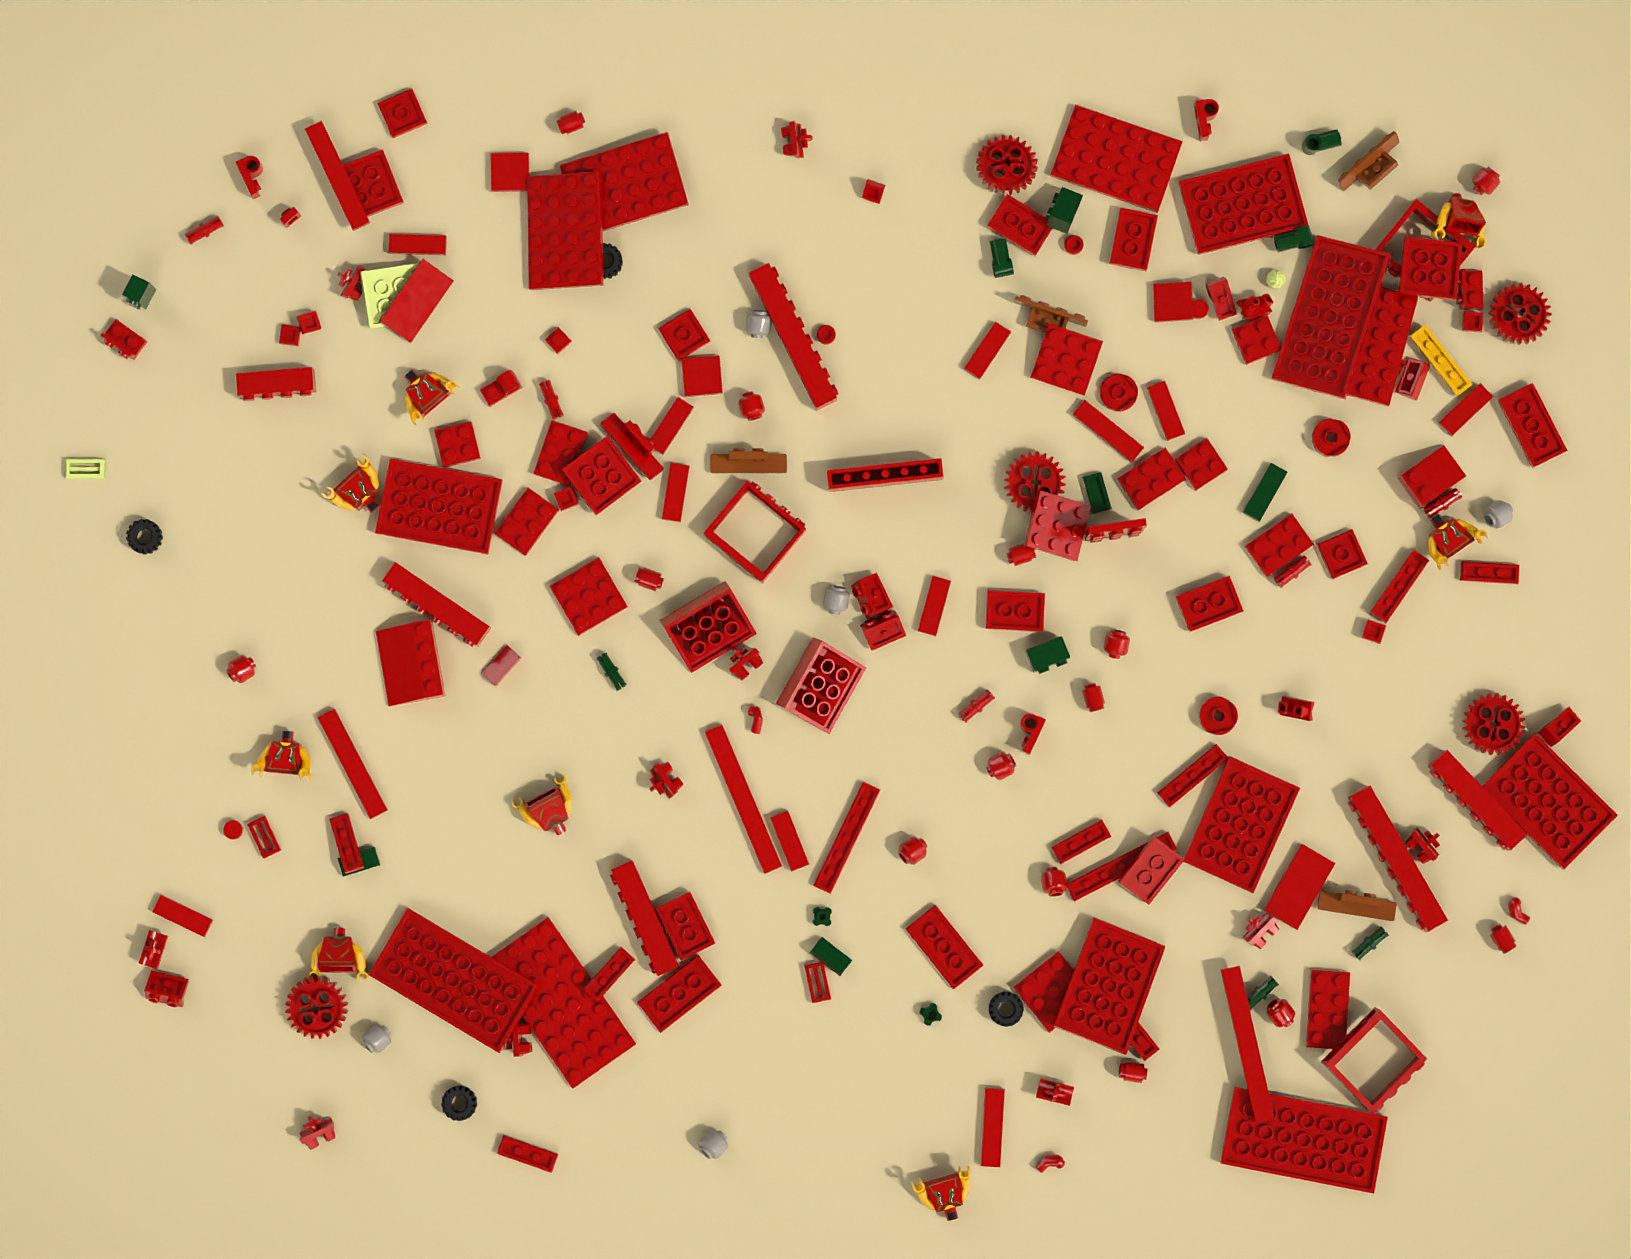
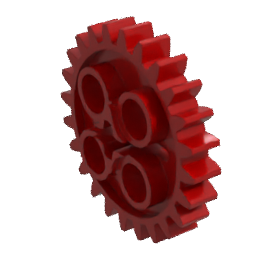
[976,135,1038,195]
[1488,283,1552,345]
[1004,451,1066,513]
[1462,693,1526,755]
[285,976,348,1039]

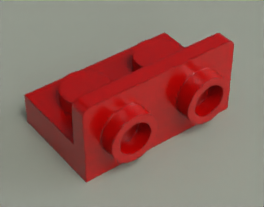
[1456,269,1484,310]
[101,319,147,360]
[851,573,893,619]
[860,610,907,651]
[144,970,189,1008]

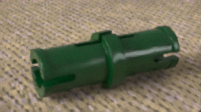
[596,652,627,691]
[1352,926,1389,961]
[1247,976,1279,1010]

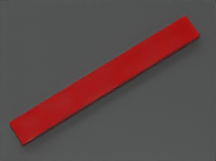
[705,725,782,874]
[1220,966,1275,1123]

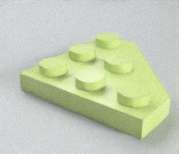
[360,263,417,329]

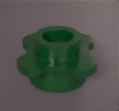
[812,907,832,926]
[919,1003,942,1026]

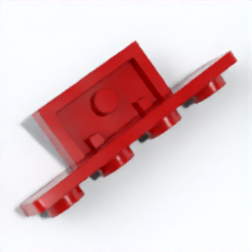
[600,413,664,480]

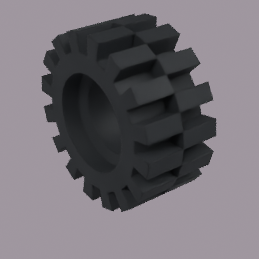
[603,243,623,279]
[126,519,163,555]
[988,992,1024,1027]
[441,1085,477,1121]

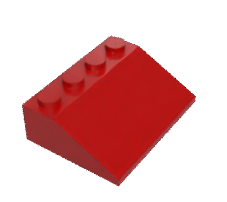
[660,581,757,673]
[376,619,446,707]
[776,637,867,734]

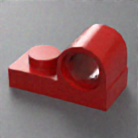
[1194,99,1219,142]
[235,156,263,199]
[1205,277,1237,321]
[480,370,523,407]
[1538,707,1581,747]
[1020,713,1046,755]

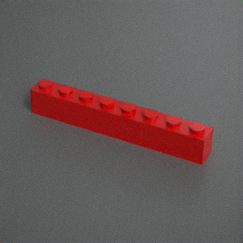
[749,263,839,410]
[1348,785,1448,932]

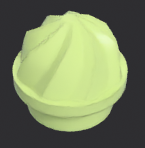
[1266,269,1285,289]

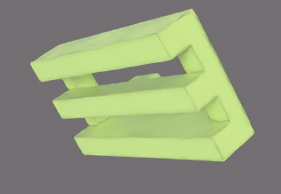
[65,459,105,479]

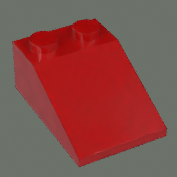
[1397,446,1466,509]

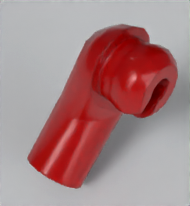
[748,705,763,734]
[1508,897,1530,925]
[1035,1154,1065,1173]

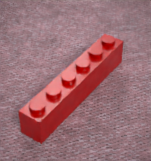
[827,458,944,492]
[382,562,491,647]
[1428,750,1528,851]
[610,860,680,976]

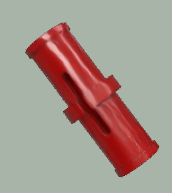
[185,216,224,245]
[539,380,564,420]
[1423,488,1462,518]
[1274,555,1312,588]
[958,689,995,723]

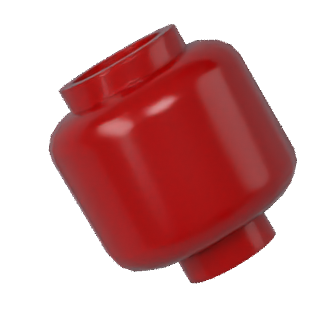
[1472,166,1500,195]
[738,391,765,421]
[1103,629,1130,659]
[226,655,256,683]
[986,752,1016,780]
[898,836,927,865]
[1041,867,1067,897]
[1266,998,1295,1028]

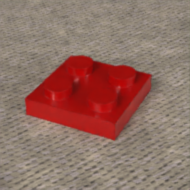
[1232,315,1281,365]
[434,421,481,468]
[1175,438,1228,491]

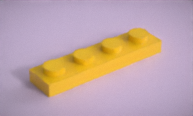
[1410,324,1473,397]

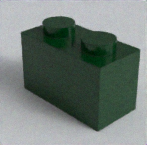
[1046,187,1083,234]
[122,274,157,310]
[1025,636,1070,674]

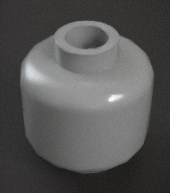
[745,310,771,338]
[1484,500,1513,528]
[823,586,850,615]
[362,1024,391,1053]
[699,1130,728,1159]

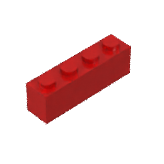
[236,367,316,401]

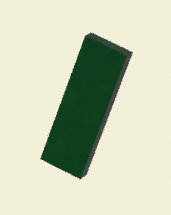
[1243,463,1288,522]

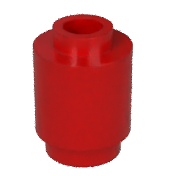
[556,110,586,135]
[1006,544,1036,566]
[634,568,664,592]
[1082,683,1105,712]
[1490,924,1516,954]
[1119,1061,1148,1083]

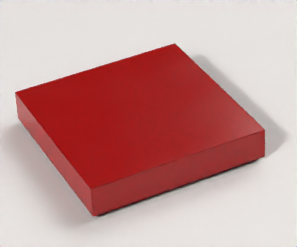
[378,88,427,138]
[491,153,529,192]
[1153,282,1193,323]
[658,309,711,361]
[682,355,723,397]
[1317,529,1368,580]

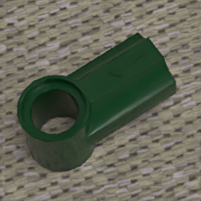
[1302,129,1342,155]
[1274,226,1314,253]
[989,238,1014,278]

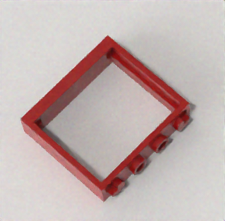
[1375,199,1476,302]
[703,481,806,584]
[1321,1007,1427,1114]

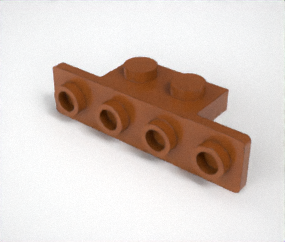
[1338,131,1399,191]
[1014,295,1088,333]
[710,448,787,473]
[1317,890,1397,921]

